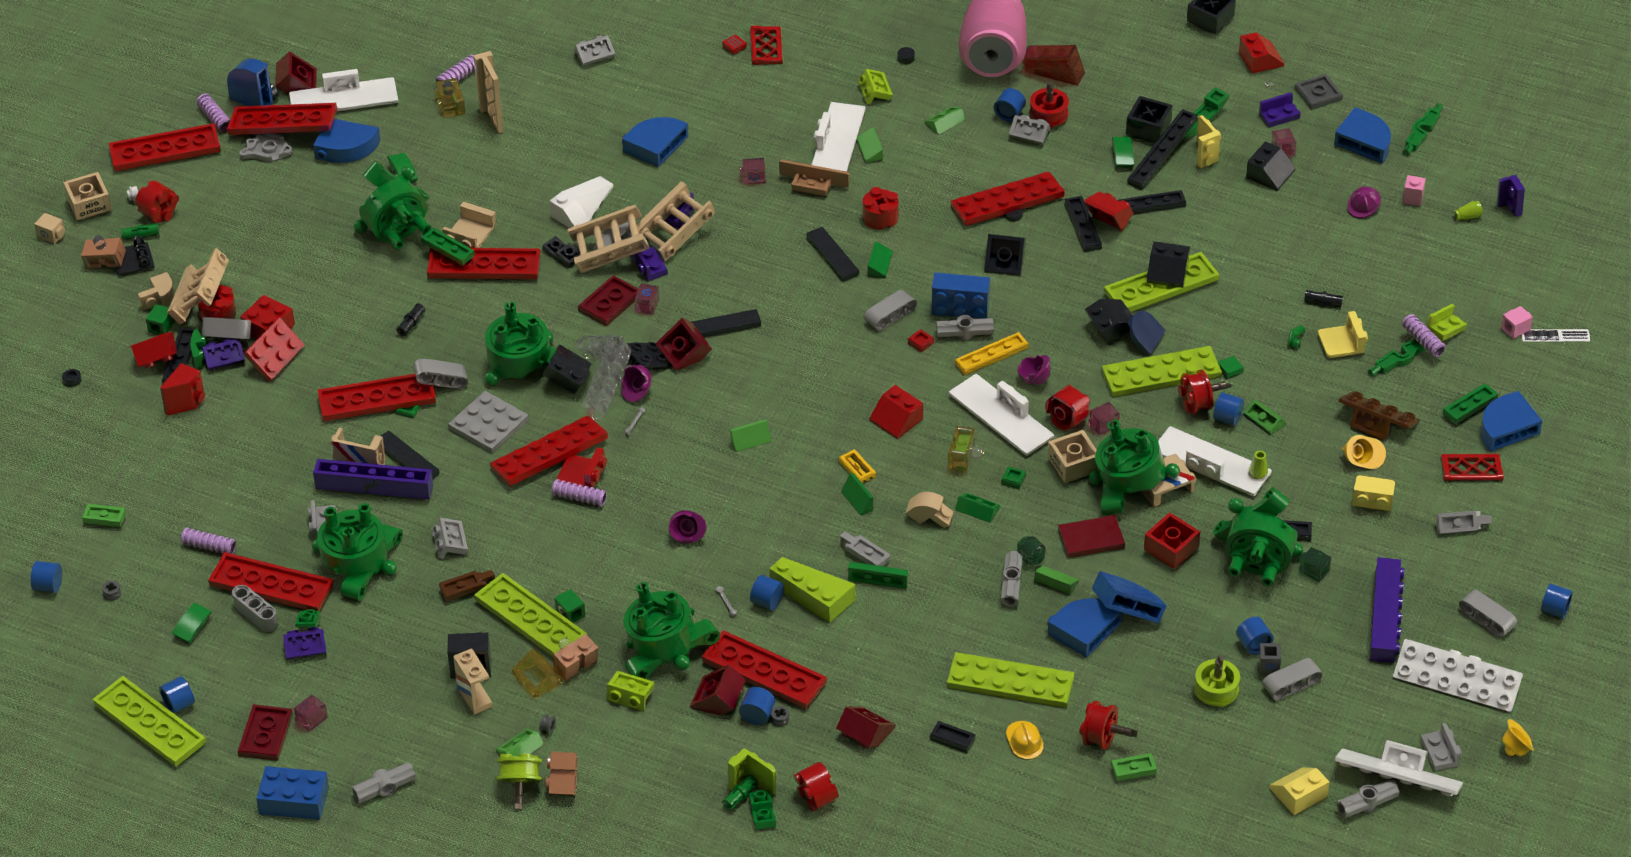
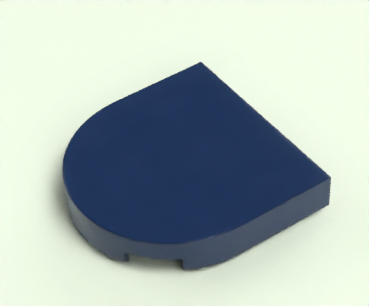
[1128,311,1166,356]

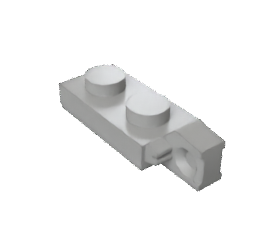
[1436,510,1492,534]
[840,531,890,566]

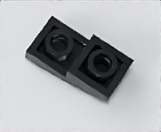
[542,236,580,266]

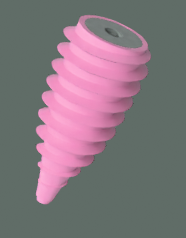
[958,0,1027,77]

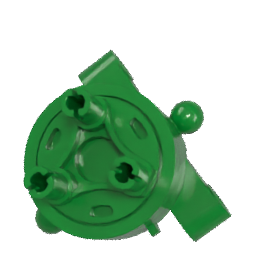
[354,160,432,249]
[484,301,556,385]
[1089,419,1180,515]
[1213,487,1303,587]
[312,503,403,601]
[623,582,720,679]

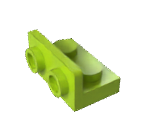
[858,69,893,104]
[1426,304,1467,342]
[607,671,654,711]

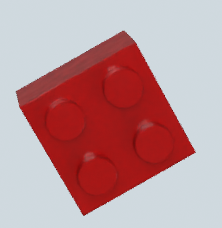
[240,295,295,339]
[1144,512,1201,569]

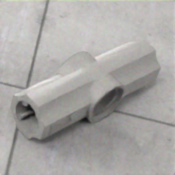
[936,315,994,340]
[1001,551,1023,607]
[352,762,416,803]
[1336,779,1399,818]

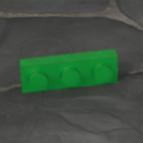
[421,228,475,266]
[1442,383,1498,424]
[848,562,908,589]

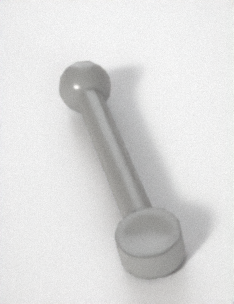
[625,407,645,436]
[716,586,737,617]

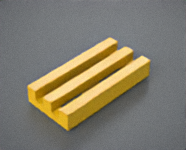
[839,449,876,484]

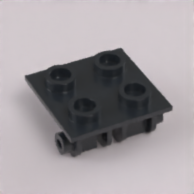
[116,236,155,275]
[624,342,673,372]

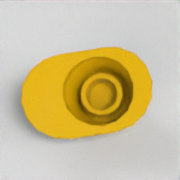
[1342,435,1386,469]
[1502,719,1534,757]
[1006,721,1044,759]

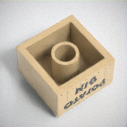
[63,172,112,220]
[1048,430,1098,483]

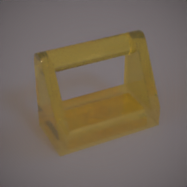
[512,648,564,698]

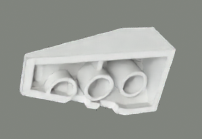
[550,176,614,228]

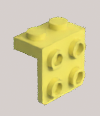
[1197,115,1221,168]
[1318,311,1368,358]
[1352,475,1395,511]

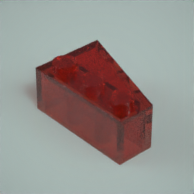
[1022,45,1085,86]

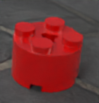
[135,180,179,222]
[862,187,899,230]
[197,285,237,320]
[1045,385,1090,430]
[793,762,839,812]

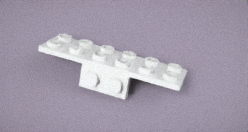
[289,69,398,112]
[812,102,865,172]
[949,374,1054,456]
[1158,426,1272,496]
[1393,639,1523,712]
[1335,740,1463,796]

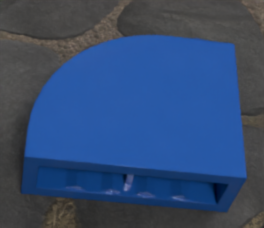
[227,59,273,106]
[1334,107,1391,163]
[622,117,688,167]
[313,119,381,163]
[1481,391,1542,452]
[1092,571,1167,623]
[1047,598,1123,658]

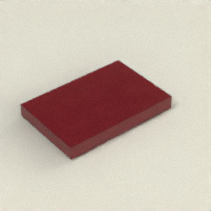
[578,275,642,327]
[1058,515,1126,558]
[237,704,293,761]

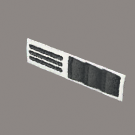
[1522,329,1590,342]

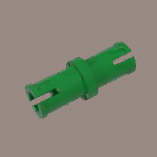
[121,223,160,240]
[722,775,758,811]

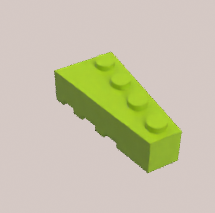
[769,557,856,623]

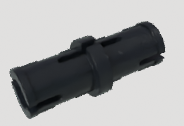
[1304,290,1343,307]
[396,303,426,336]

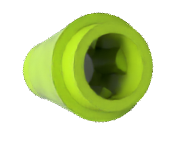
[1454,201,1483,221]
[1249,451,1268,479]

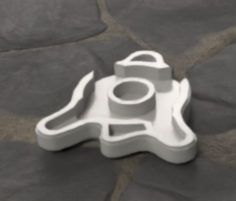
[239,133,292,162]

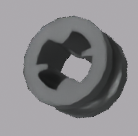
[102,580,121,600]
[771,706,789,726]
[539,714,556,734]

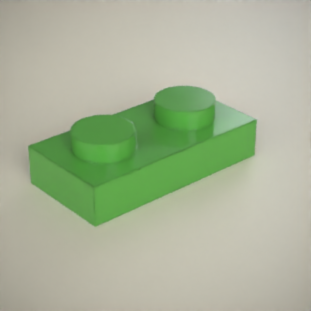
[82,504,126,527]
[1111,753,1157,781]

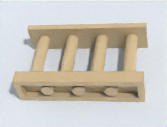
[636,181,716,261]
[567,205,650,273]
[167,248,229,325]

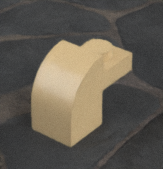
[138,272,175,311]
[905,492,954,529]

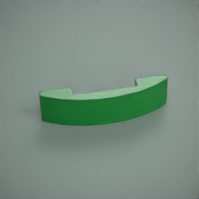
[1184,87,1229,139]

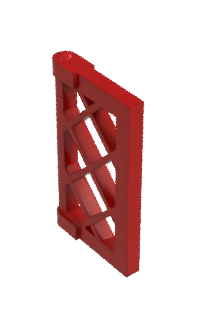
[750,26,783,65]
[1441,454,1504,481]

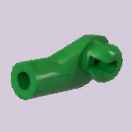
[1288,325,1305,349]

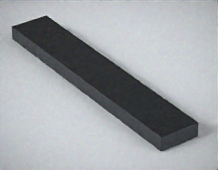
[1127,109,1198,190]

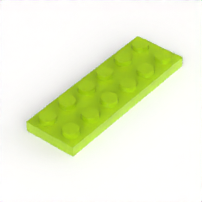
[1104,252,1220,312]
[1102,346,1222,397]
[474,573,587,657]
[947,652,1075,708]
[92,676,206,767]

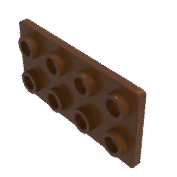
[1338,391,1420,440]

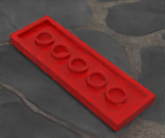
[227,102,338,135]
[109,123,221,171]
[951,171,1065,226]
[427,248,541,279]
[317,374,436,421]
[490,415,609,486]
[208,552,334,611]
[702,630,827,709]

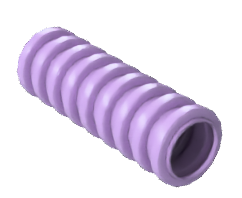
[436,54,475,90]
[196,94,230,132]
[1402,314,1446,357]
[552,479,607,507]
[181,527,236,554]

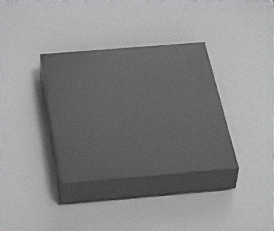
[1295,74,1343,110]

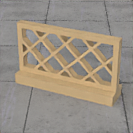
[473,51,504,133]

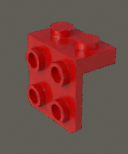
[557,447,607,489]

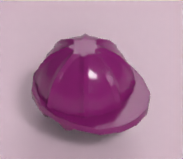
[1348,186,1381,218]
[1018,355,1051,385]
[621,365,651,402]
[669,510,707,544]

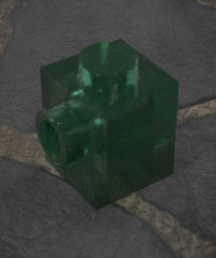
[1299,547,1332,582]

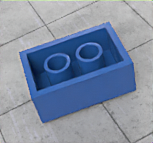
[931,272,990,319]
[256,766,329,820]

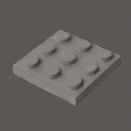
[448,391,529,454]

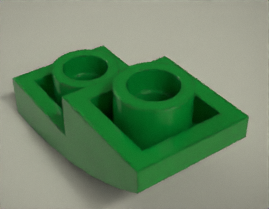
[1112,137,1134,168]
[387,153,418,183]
[191,329,207,370]
[172,602,212,644]
[295,609,321,628]
[749,790,776,830]

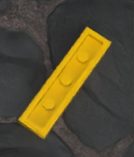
[955,332,1029,376]

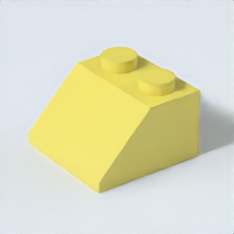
[1269,767,1329,815]

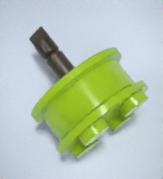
[1194,655,1240,707]
[496,753,542,809]

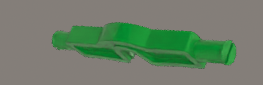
[1402,103,1443,156]
[1368,339,1426,377]

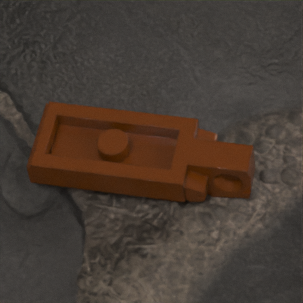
[439,570,495,602]

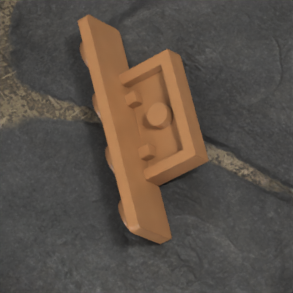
[779,159,849,196]

